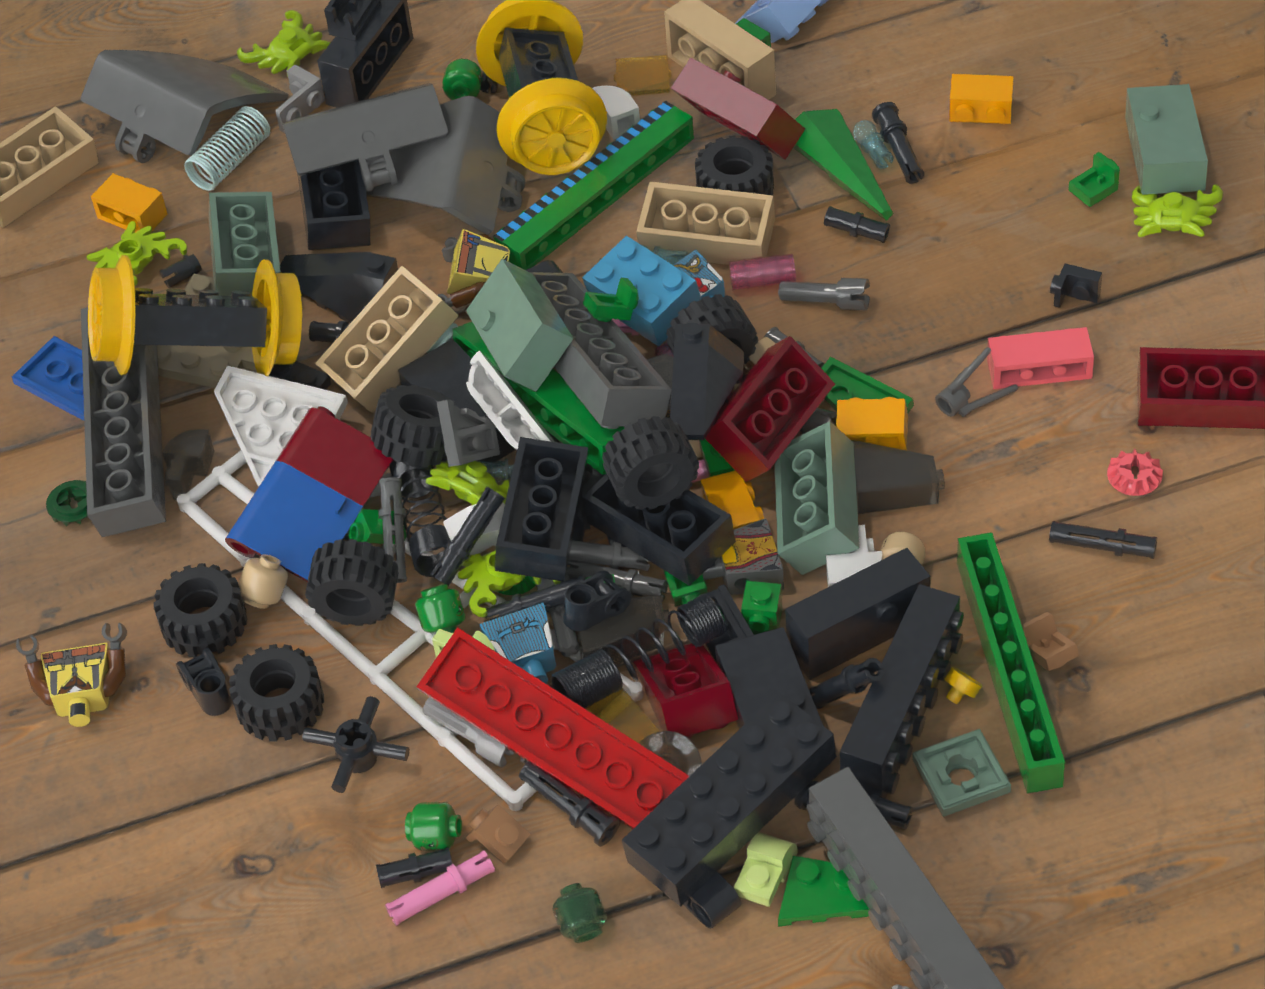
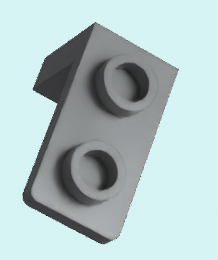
[276,65,325,133]

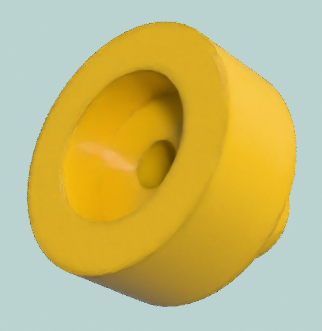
[944,666,982,704]

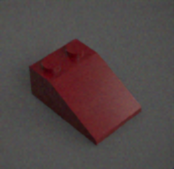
[633,643,738,742]

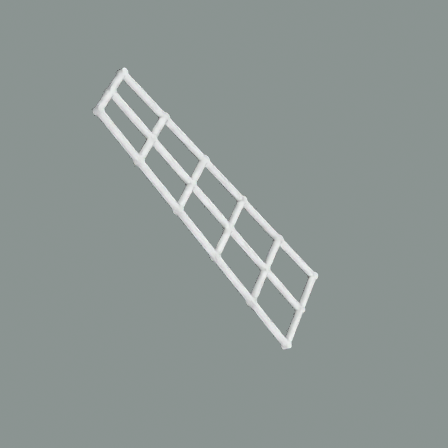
[177,450,643,811]

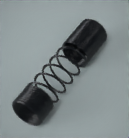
[389,460,451,577]
[551,593,727,709]

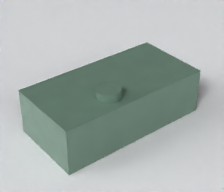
[1125,84,1208,195]
[209,192,280,296]
[466,259,574,391]
[775,421,859,575]

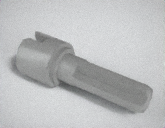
[423,697,514,767]

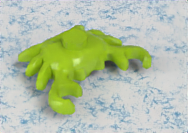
[237,10,330,77]
[1132,184,1223,237]
[86,221,187,286]
[426,460,509,505]
[458,550,561,618]

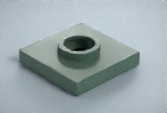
[912,729,1011,817]

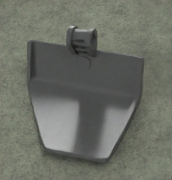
[80,50,289,163]
[282,83,448,192]
[365,96,525,235]

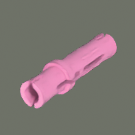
[385,850,495,926]

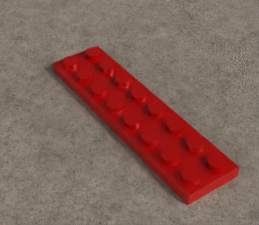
[416,627,689,829]

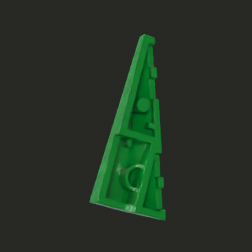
[793,109,894,221]

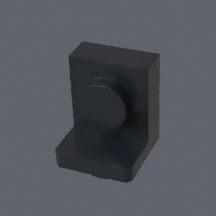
[1050,263,1102,308]

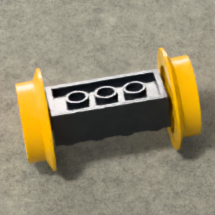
[476,0,607,175]
[88,255,302,376]

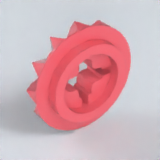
[1107,449,1163,496]

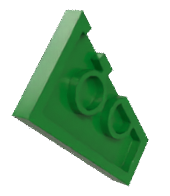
[821,356,914,454]
[778,856,870,927]

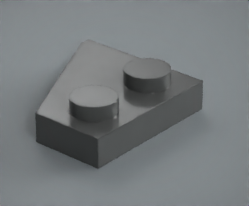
[437,399,500,467]

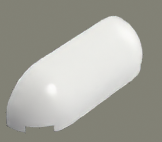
[466,351,554,450]

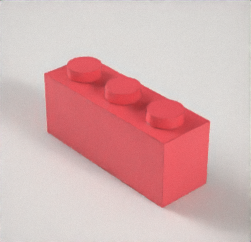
[987,327,1094,389]

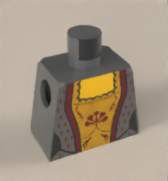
[702,519,784,595]

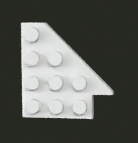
[214,366,348,487]

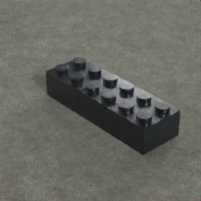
[840,584,964,799]
[622,692,837,907]

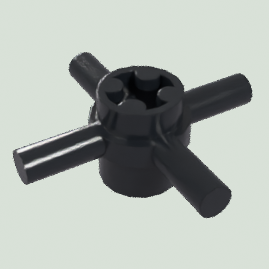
[302,696,410,793]

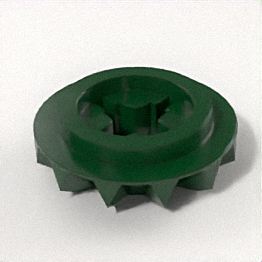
[46,480,89,527]

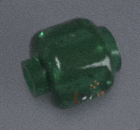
[552,883,607,943]

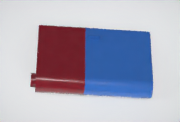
[225,406,393,582]

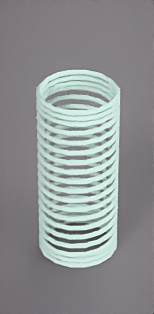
[184,106,271,191]

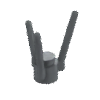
[935,347,1018,417]

